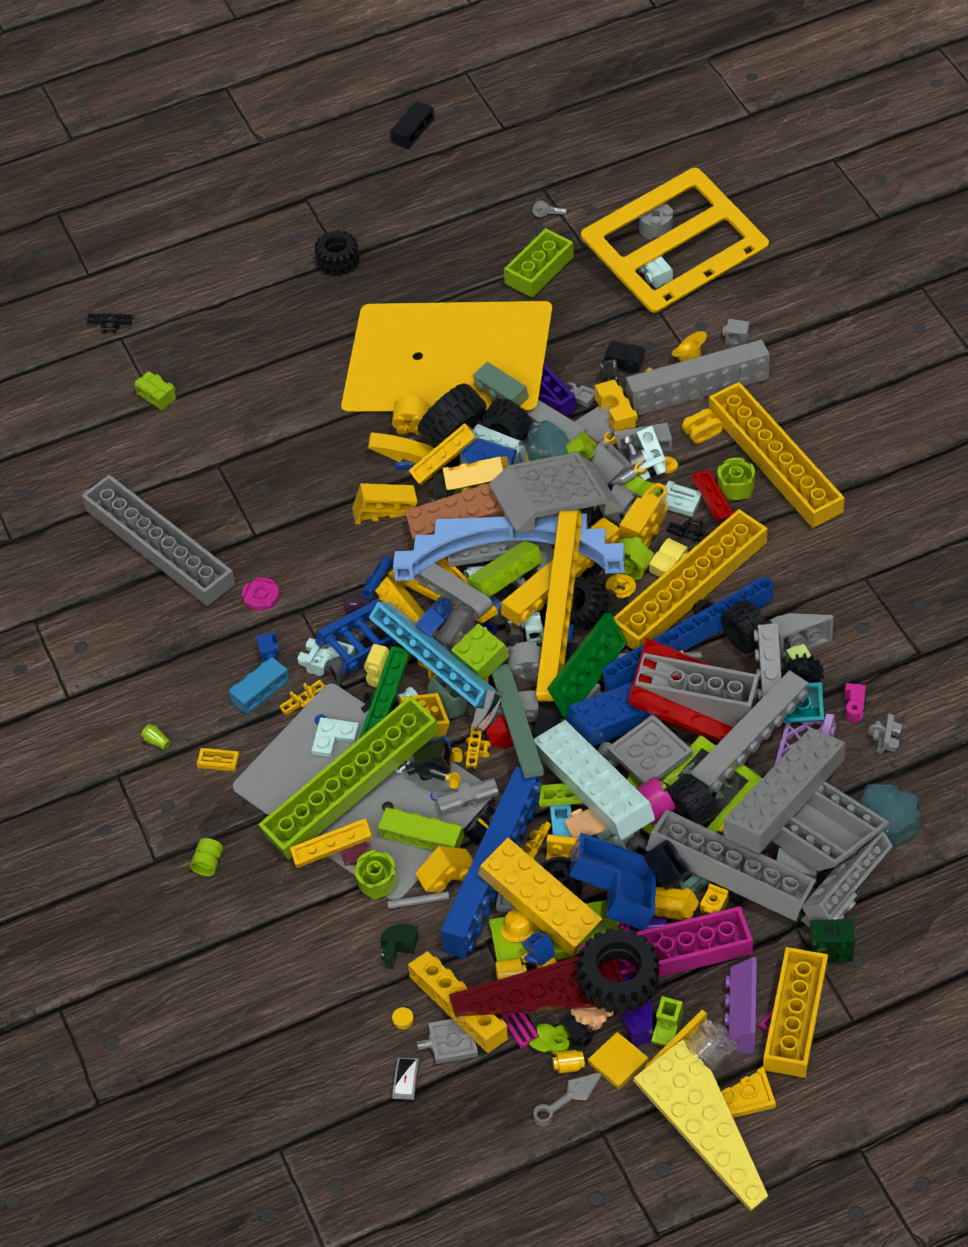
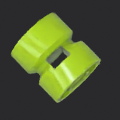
[190,838,224,876]

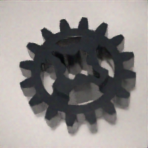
[781,653,824,683]

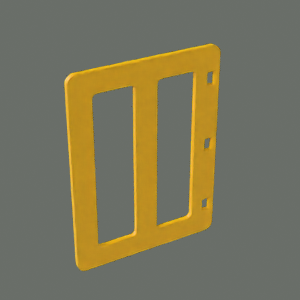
[580,168,769,313]

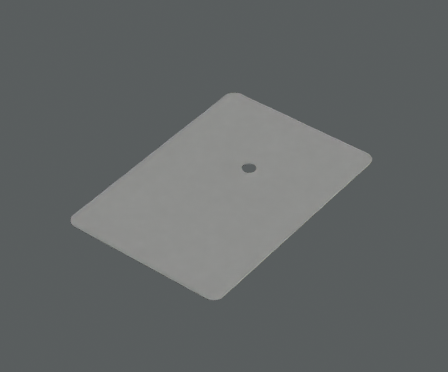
[233,684,491,900]

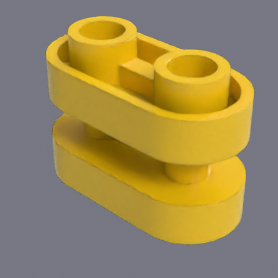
[682,409,724,444]

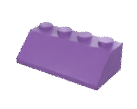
[724,957,757,1054]

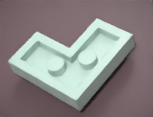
[311,717,359,758]

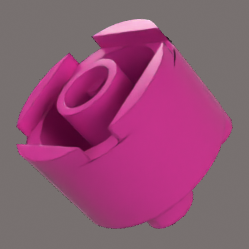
[636,777,676,826]

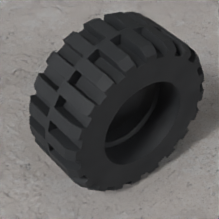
[418,383,487,448]
[577,928,660,1014]

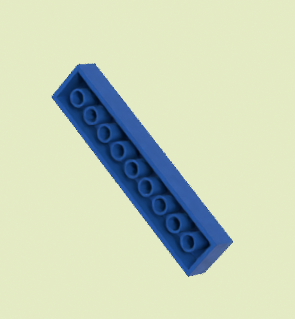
[441,767,541,960]

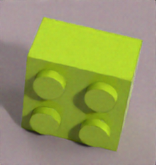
[451,623,510,680]

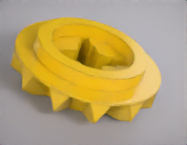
[606,574,636,600]

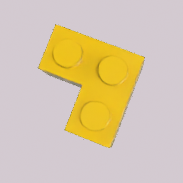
[399,693,450,740]
[415,846,473,893]

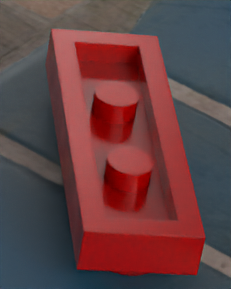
[691,470,734,523]

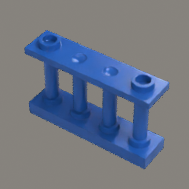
[315,599,401,674]

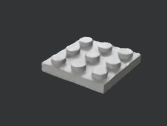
[607,715,693,784]

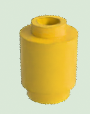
[552,1050,585,1074]

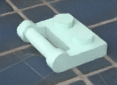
[663,481,703,517]

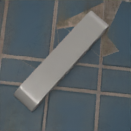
[415,563,493,619]

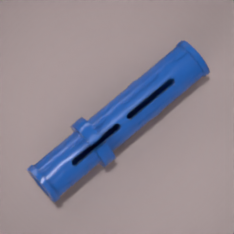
[361,556,393,599]

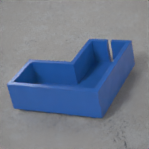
[569,833,656,930]

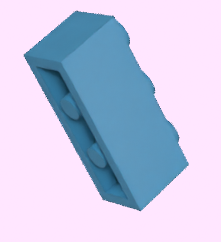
[229,657,289,715]

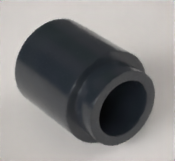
[563,1015,594,1046]

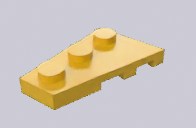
[721,1067,776,1118]

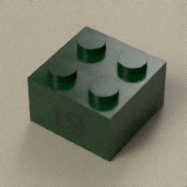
[809,919,855,964]

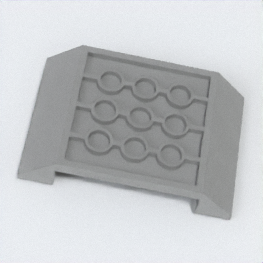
[489,452,622,533]

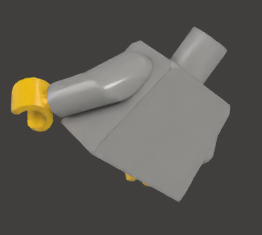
[590,432,647,486]

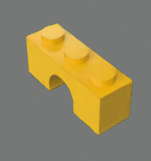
[594,379,638,432]

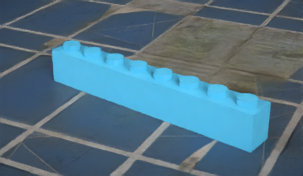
[369,602,497,707]

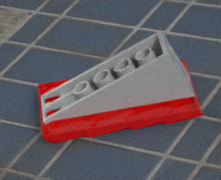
[628,637,760,744]

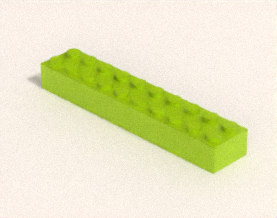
[258,696,440,860]

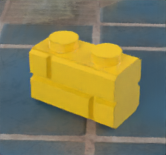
[653,886,699,920]

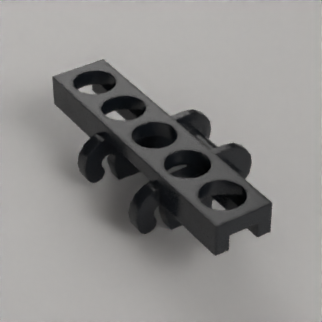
[87,313,133,334]
[666,517,710,543]

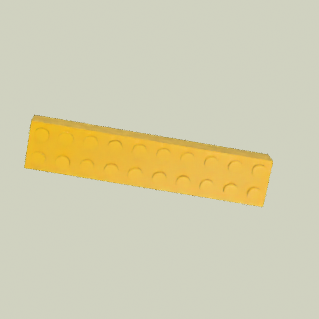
[709,382,845,528]
[613,509,768,650]

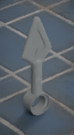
[533,1072,601,1127]

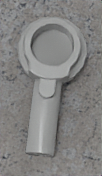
[532,201,567,217]

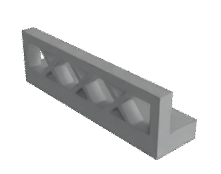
[447,541,521,567]

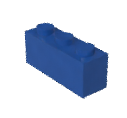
[416,596,454,637]

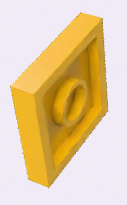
[588,1032,649,1089]

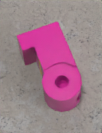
[845,683,866,723]

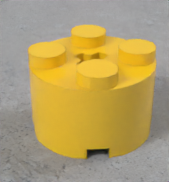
[392,396,430,436]

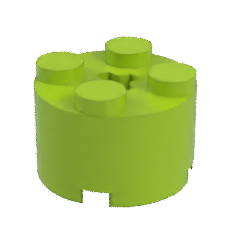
[717,458,755,500]
[616,537,654,580]
[354,850,398,899]

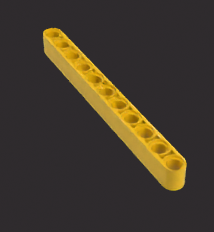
[536,510,582,702]

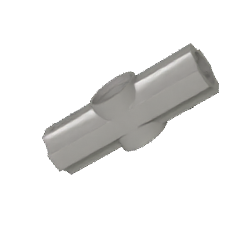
[436,778,499,814]

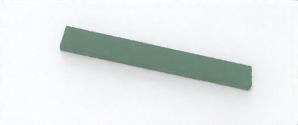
[491,664,544,779]

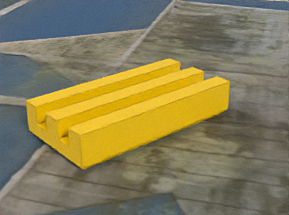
[197,748,240,772]

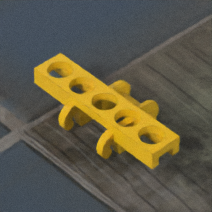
[279,680,326,716]
[464,723,491,769]
[522,821,551,859]

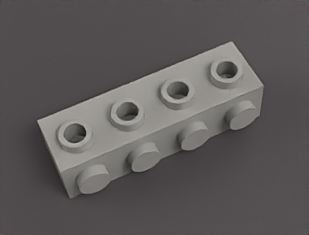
[754,624,781,701]

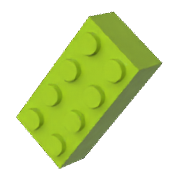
[504,228,574,298]

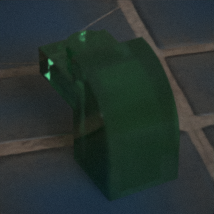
[380,924,419,970]

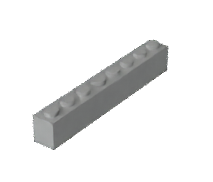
[690,670,809,794]

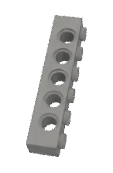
[802,830,893,921]

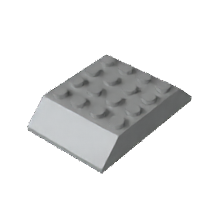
[771,782,890,871]

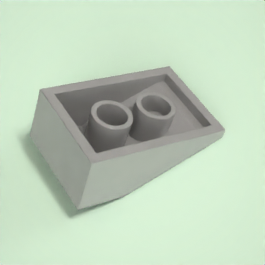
[770,613,834,660]

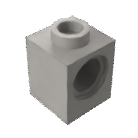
[722,319,750,346]

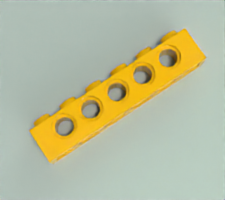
[408,951,508,1053]

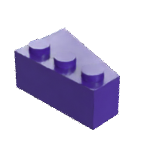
[538,363,578,416]
[617,973,653,1047]

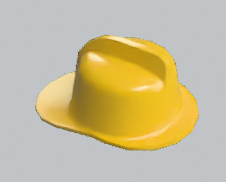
[671,331,707,362]
[501,908,539,943]

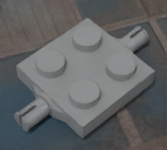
[417,1019,478,1064]

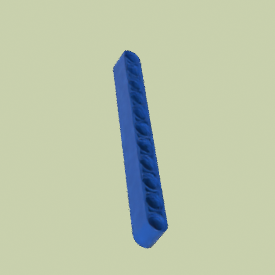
[602,577,774,690]

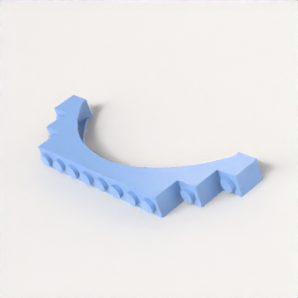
[393,514,625,581]

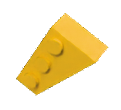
[443,456,509,492]
[352,483,417,525]

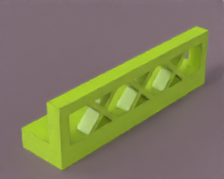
[539,783,584,807]

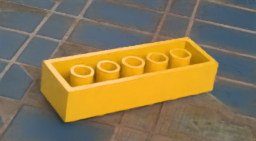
[478,838,602,956]
[763,947,828,1078]

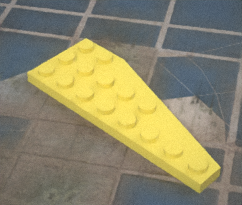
[633,1039,768,1212]

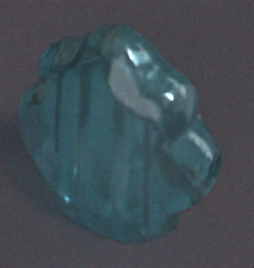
[526,420,570,461]
[857,783,922,846]

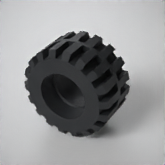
[315,230,359,276]
[481,399,531,441]
[570,577,609,629]
[721,600,767,654]
[666,773,719,826]

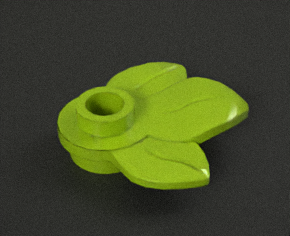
[529,1023,569,1055]

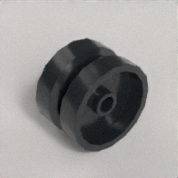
[541,856,583,899]

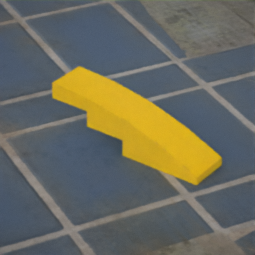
[368,432,434,464]

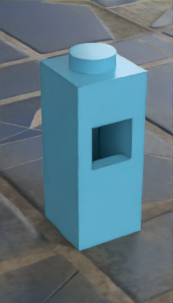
[550,797,572,837]

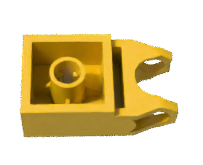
[619,483,668,547]

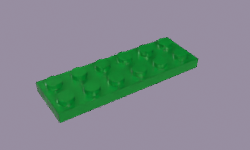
[547,613,627,719]

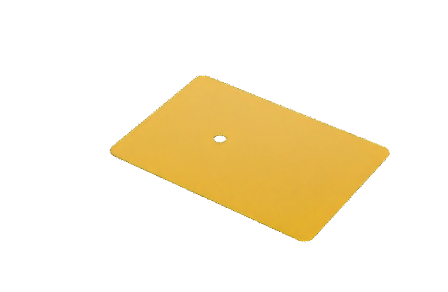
[341,301,552,412]

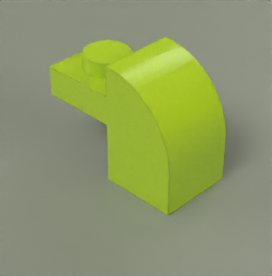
[566,432,597,461]
[651,996,684,1047]

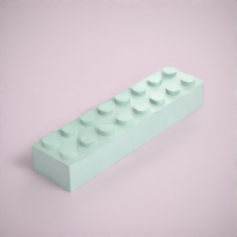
[534,720,655,840]

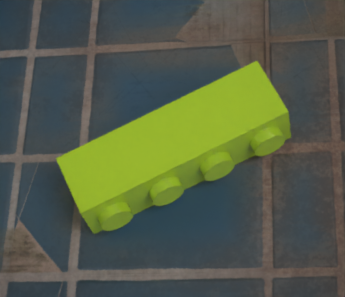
[467,540,543,598]
[378,807,464,851]

